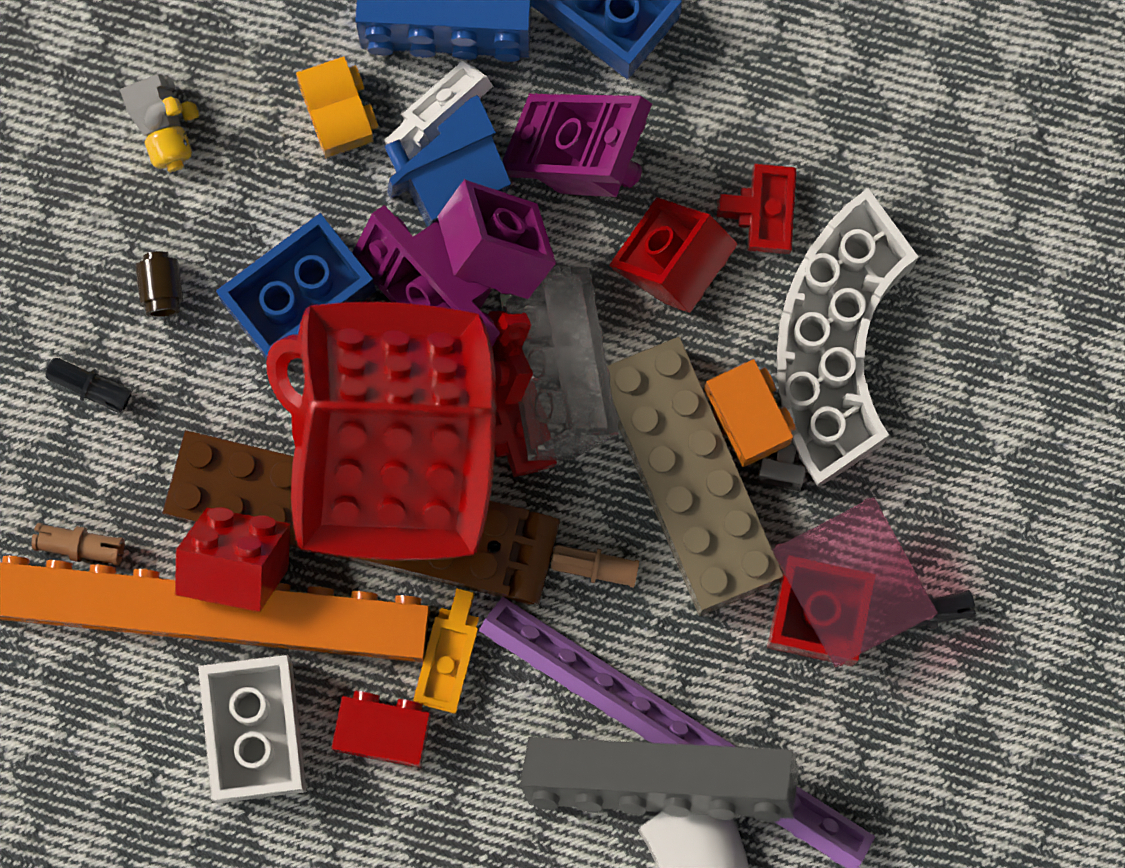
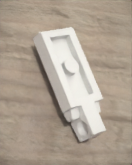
[384,61,493,160]

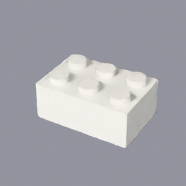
[198,655,306,803]

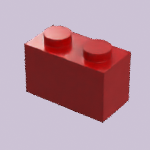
[331,691,431,768]

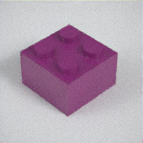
[437,179,556,299]

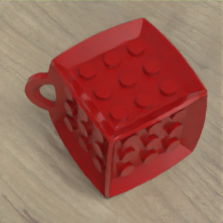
[266,302,496,560]

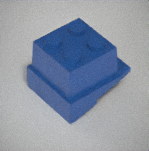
[384,95,511,227]

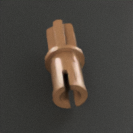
[551,545,640,588]

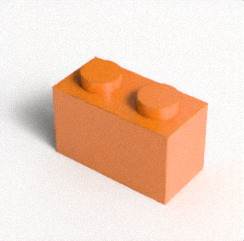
[704,359,796,467]

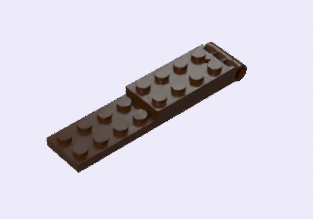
[162,430,560,606]

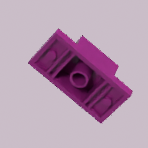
[502,94,652,197]
[352,205,501,347]

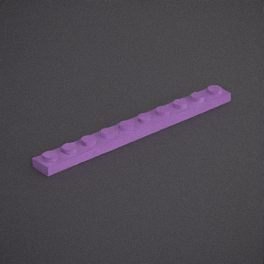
[479,597,875,868]

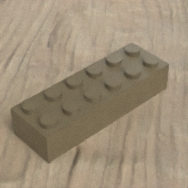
[598,336,783,616]

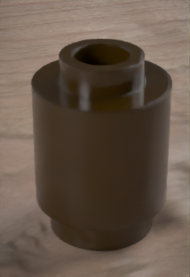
[135,251,183,318]

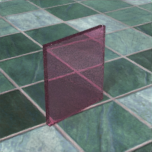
[772,497,937,667]

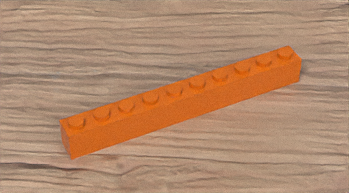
[0,556,430,663]

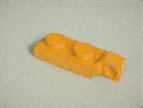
[413,588,479,714]

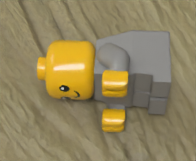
[119,74,199,172]

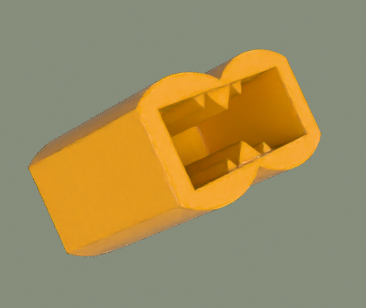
[296,56,378,158]

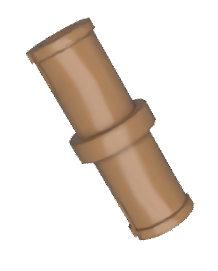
[32,523,125,566]

